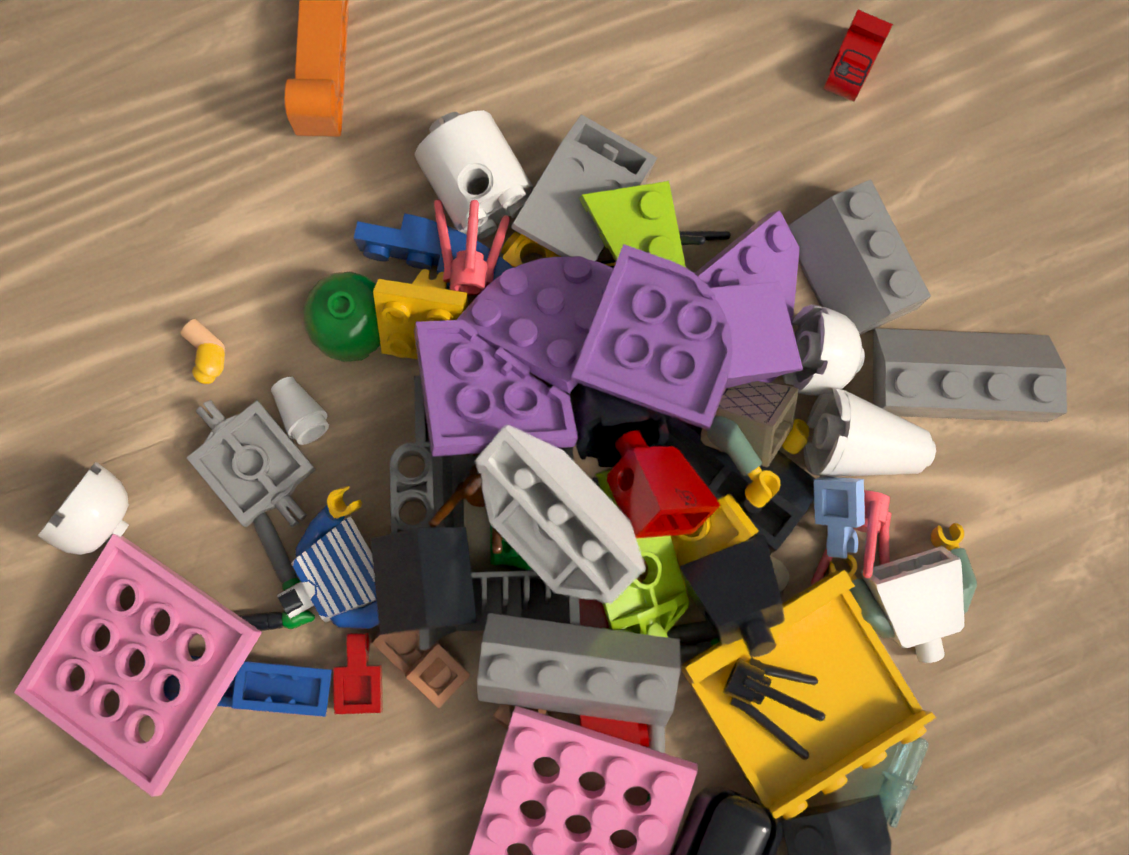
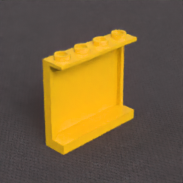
[680,570,936,820]

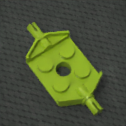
[595,469,689,638]

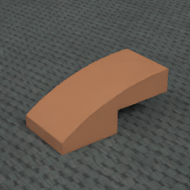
[371,630,471,708]

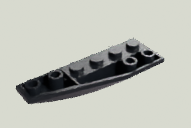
[652,414,816,554]

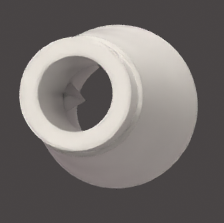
[271,377,329,445]

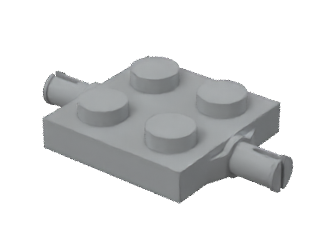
[186,400,316,528]

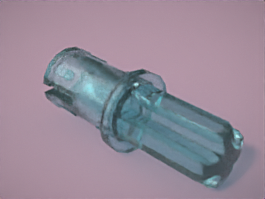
[878,737,929,828]

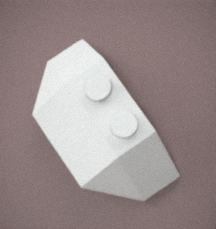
[476,425,645,604]

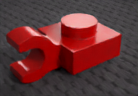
[334,633,383,715]

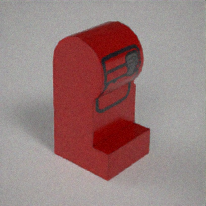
[823,9,893,102]

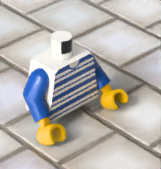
[277,486,379,629]

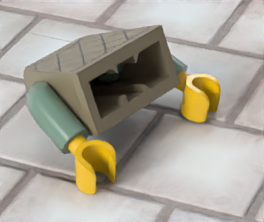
[701,381,809,508]

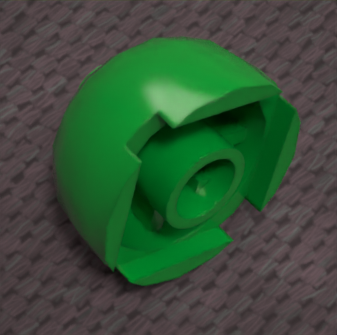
[303,272,381,362]

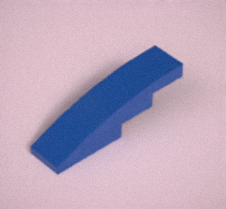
[144,655,332,717]

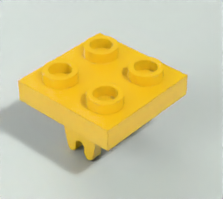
[373,269,468,359]

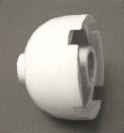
[783,304,865,396]
[38,462,129,555]

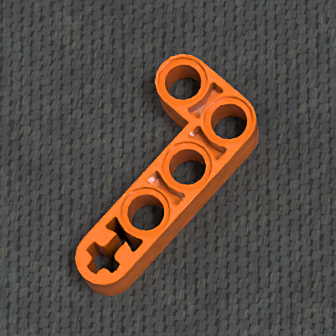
[285,0,349,137]

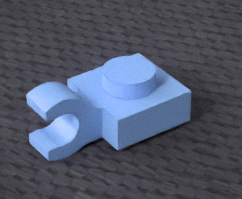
[814,476,865,558]

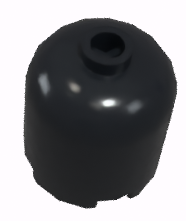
[567,383,669,467]

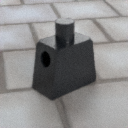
[680,534,785,657]

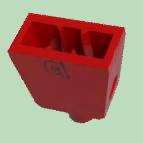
[607,431,721,539]

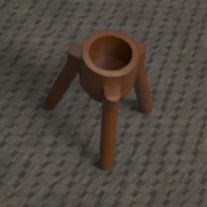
[429,463,503,553]

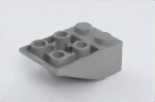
[511,114,657,261]

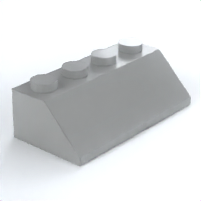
[873,328,1067,422]
[477,613,681,726]

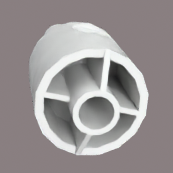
[415,110,533,241]

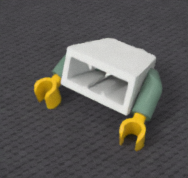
[828,523,977,663]

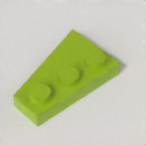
[579,181,686,268]

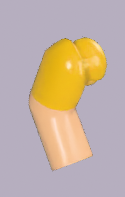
[181,319,225,384]

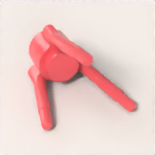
[434,199,510,296]
[810,490,892,585]

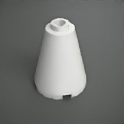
[803,388,936,477]

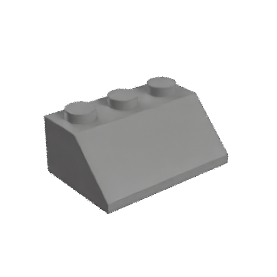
[788,179,931,335]

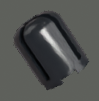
[671,786,783,855]

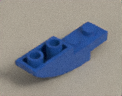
[354,213,513,290]

